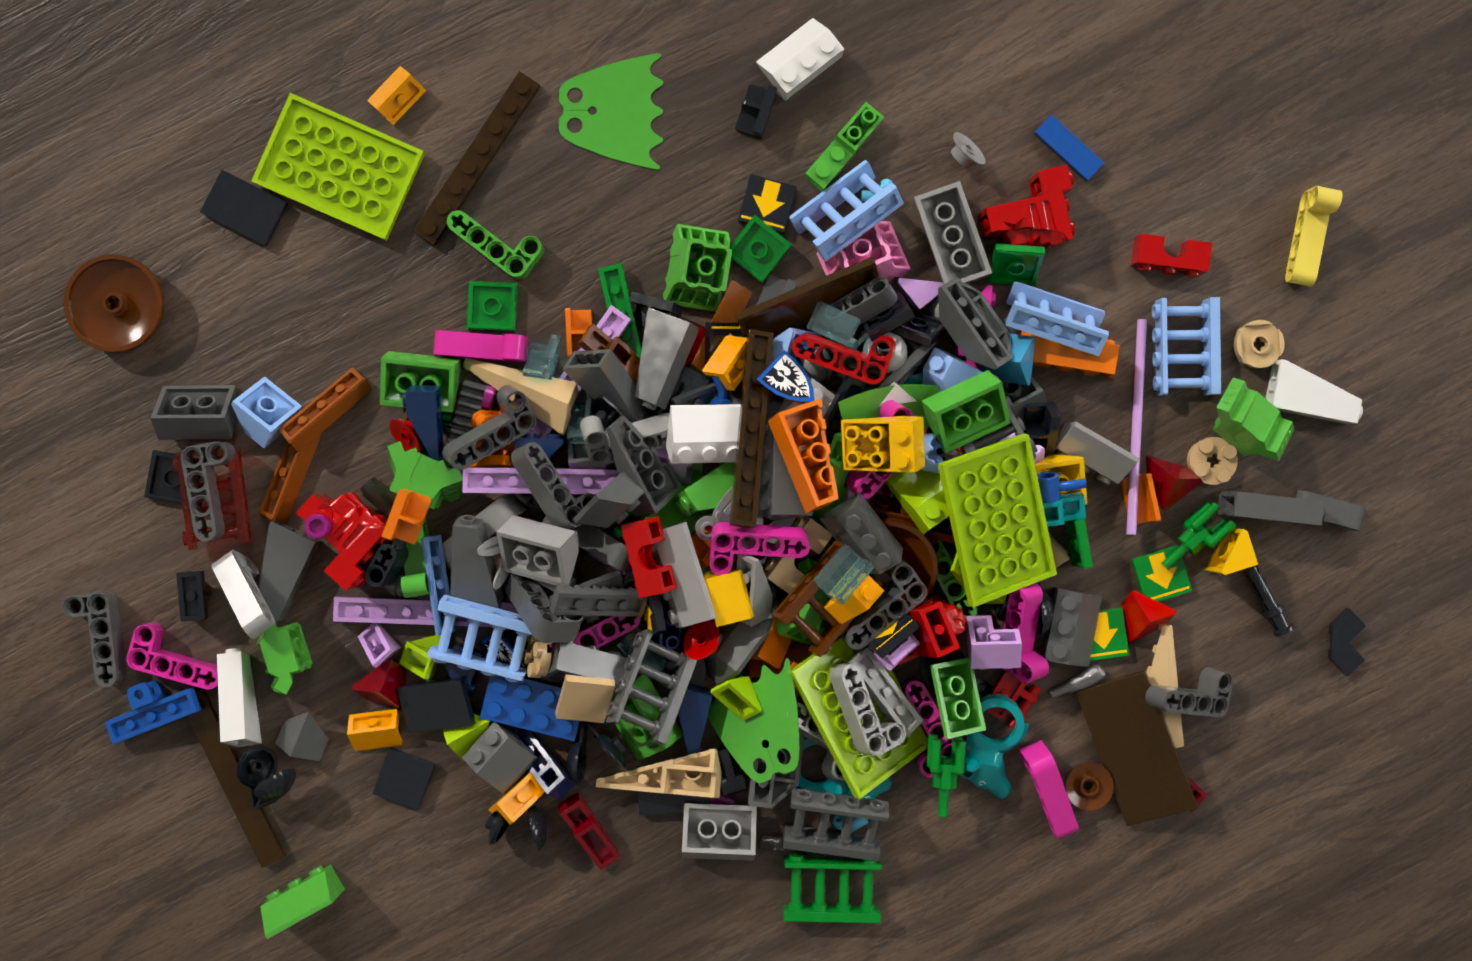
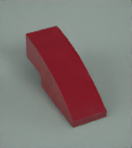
[558,792,621,870]

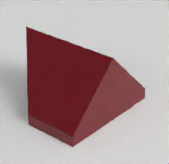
[1146,455,1203,511]
[351,658,406,711]

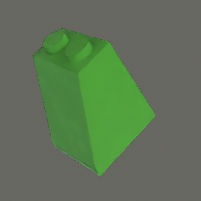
[673,462,735,518]

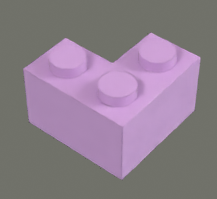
[966,615,1022,670]

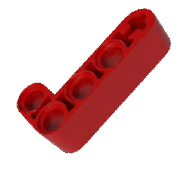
[792,333,896,384]

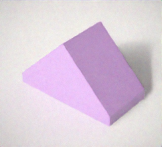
[896,278,944,311]
[358,623,401,668]

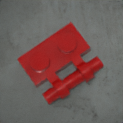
[986,670,1041,728]

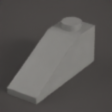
[736,554,773,627]

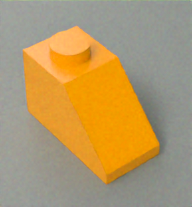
[823,570,884,624]

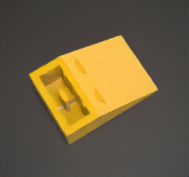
[841,416,925,473]

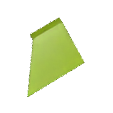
[399,635,441,680]
[711,676,762,721]
[442,713,489,761]

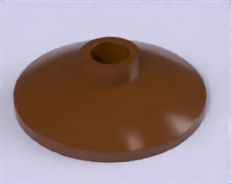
[1065,762,1114,811]

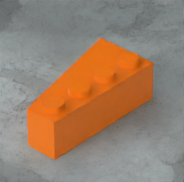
[1021,331,1120,380]
[768,398,839,514]

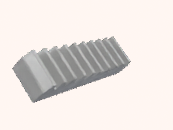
[847,647,923,737]

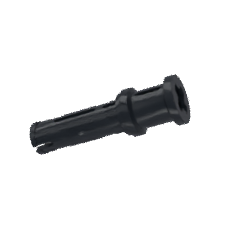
[1243,565,1295,637]

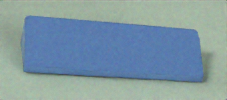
[421,535,455,635]

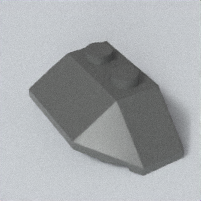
[938,277,1013,370]
[706,618,774,685]
[748,734,804,808]

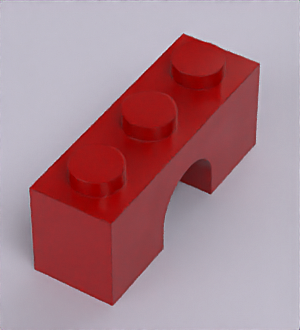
[1131,233,1213,278]
[621,516,677,598]

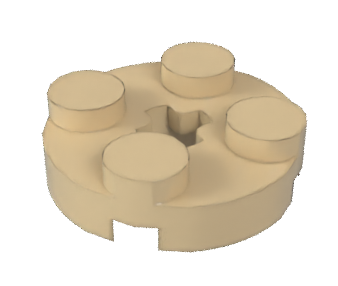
[1233,320,1285,369]
[1187,437,1238,485]
[522,634,552,678]

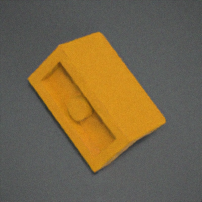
[368,66,426,125]
[702,335,747,391]
[347,709,402,751]
[489,772,545,824]

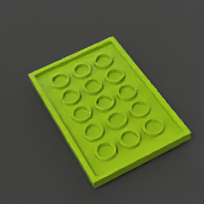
[251,93,425,241]
[938,433,1057,607]
[788,625,928,799]

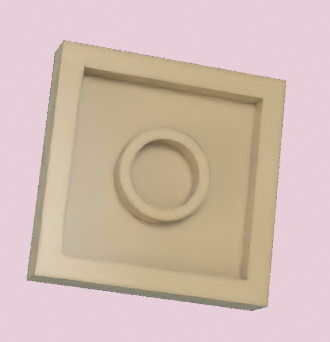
[555,675,615,723]

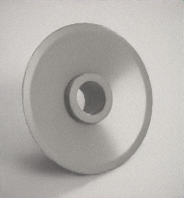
[951,132,986,167]

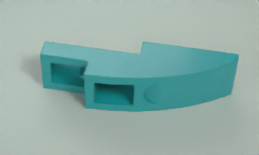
[1043,492,1086,527]

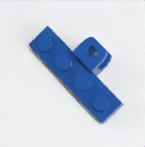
[105,680,202,745]

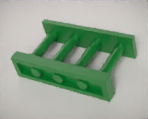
[783,854,882,923]

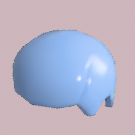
[921,433,944,473]

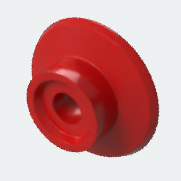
[389,419,421,453]
[683,620,720,660]

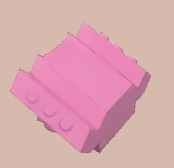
[816,221,911,282]

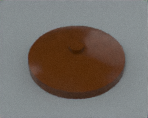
[63,254,165,353]
[840,518,938,609]

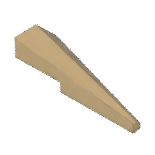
[463,358,579,436]
[1147,623,1184,748]
[596,749,722,798]

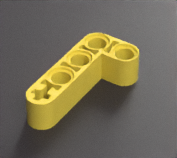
[1285,186,1343,287]

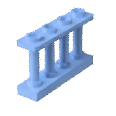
[789,160,904,262]
[1006,281,1109,356]
[1152,297,1221,396]
[427,595,532,682]

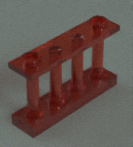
[173,446,253,550]

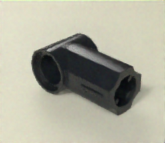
[717,746,747,797]

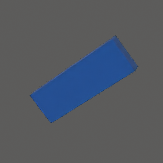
[1034,114,1104,182]

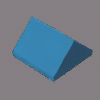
[979,333,1036,385]

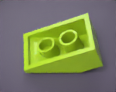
[885,469,949,535]

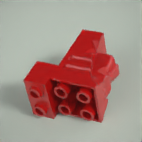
[978,165,1075,249]
[296,492,391,591]
[871,593,967,666]

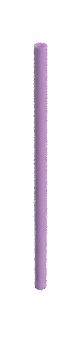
[1126,319,1147,535]

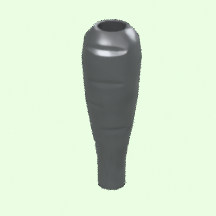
[1049,665,1106,699]

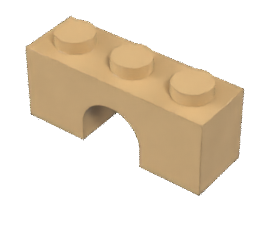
[763,516,832,594]

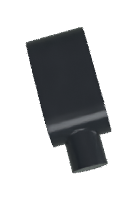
[365,538,408,587]

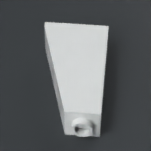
[1266,359,1363,424]
[217,648,262,747]

